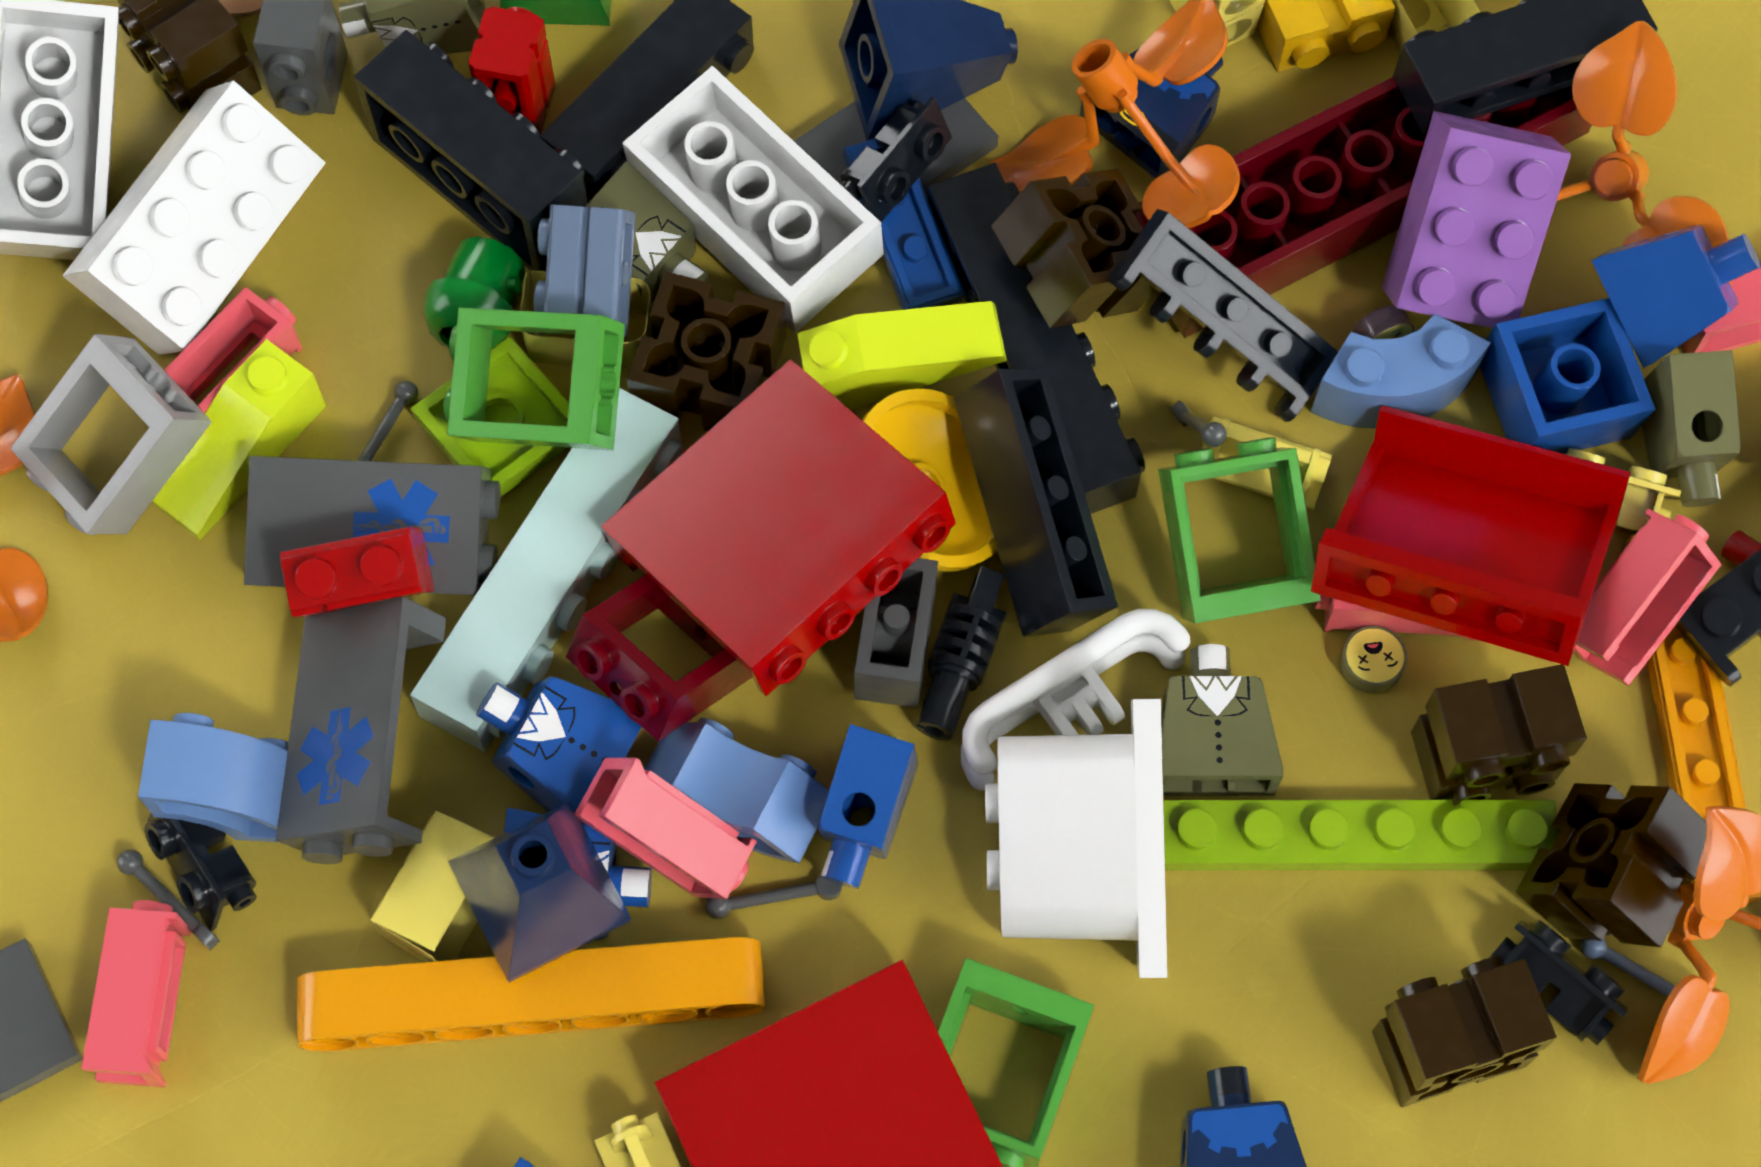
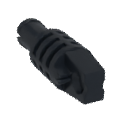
[916,566,1007,741]

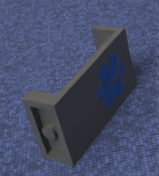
[244,456,501,595]
[276,596,446,864]

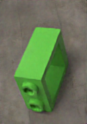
[444,308,625,451]
[1158,437,1321,623]
[938,958,1094,1167]

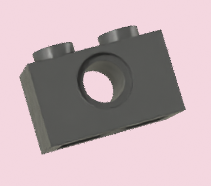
[253,0,348,115]
[854,558,938,708]

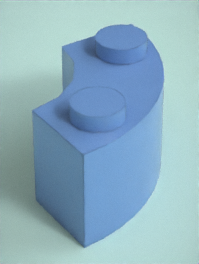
[1310,314,1491,428]
[138,713,288,842]
[644,718,829,863]

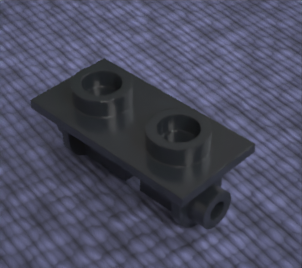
[841,97,952,222]
[145,812,257,931]
[1490,920,1628,1045]

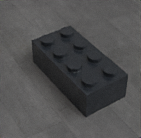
[353,30,589,272]

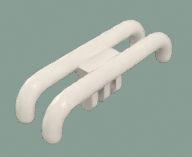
[961,609,1190,791]

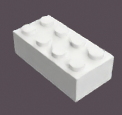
[0,0,119,260]
[622,66,884,333]
[62,80,326,355]

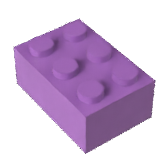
[1381,111,1571,328]

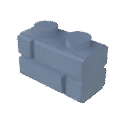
[534,204,636,337]

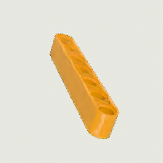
[297,937,766,1052]

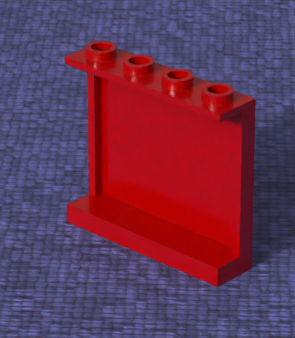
[601,359,956,697]
[1311,405,1631,666]
[654,959,1003,1167]

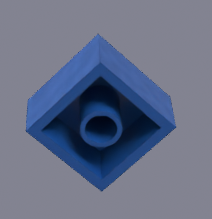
[1480,298,1656,454]

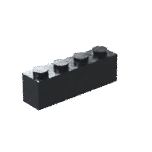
[540,0,754,200]
[1393,0,1658,136]
[953,367,1118,637]

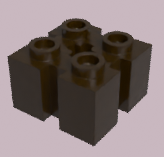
[117,0,262,113]
[991,168,1157,328]
[627,271,786,432]
[1411,664,1587,806]
[1516,783,1706,947]
[1372,956,1557,1108]

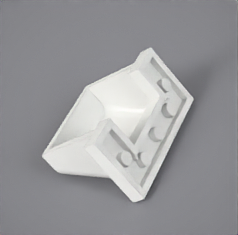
[985,699,1167,978]

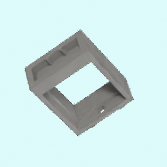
[10,334,212,535]

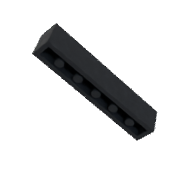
[927,162,1145,514]

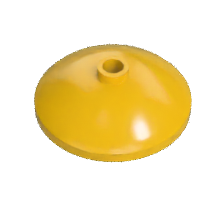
[861,388,998,572]

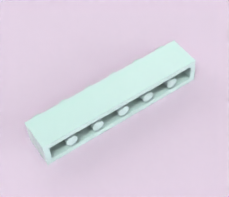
[410,388,685,752]

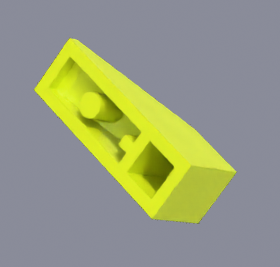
[797,301,1007,410]
[152,339,326,540]

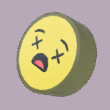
[1340,626,1407,693]

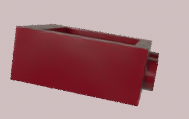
[565,575,752,742]

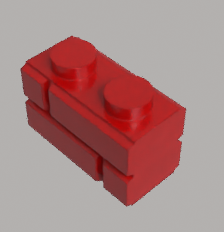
[468,6,556,134]
[280,527,434,617]

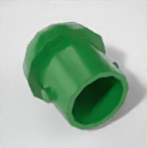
[423,236,526,349]

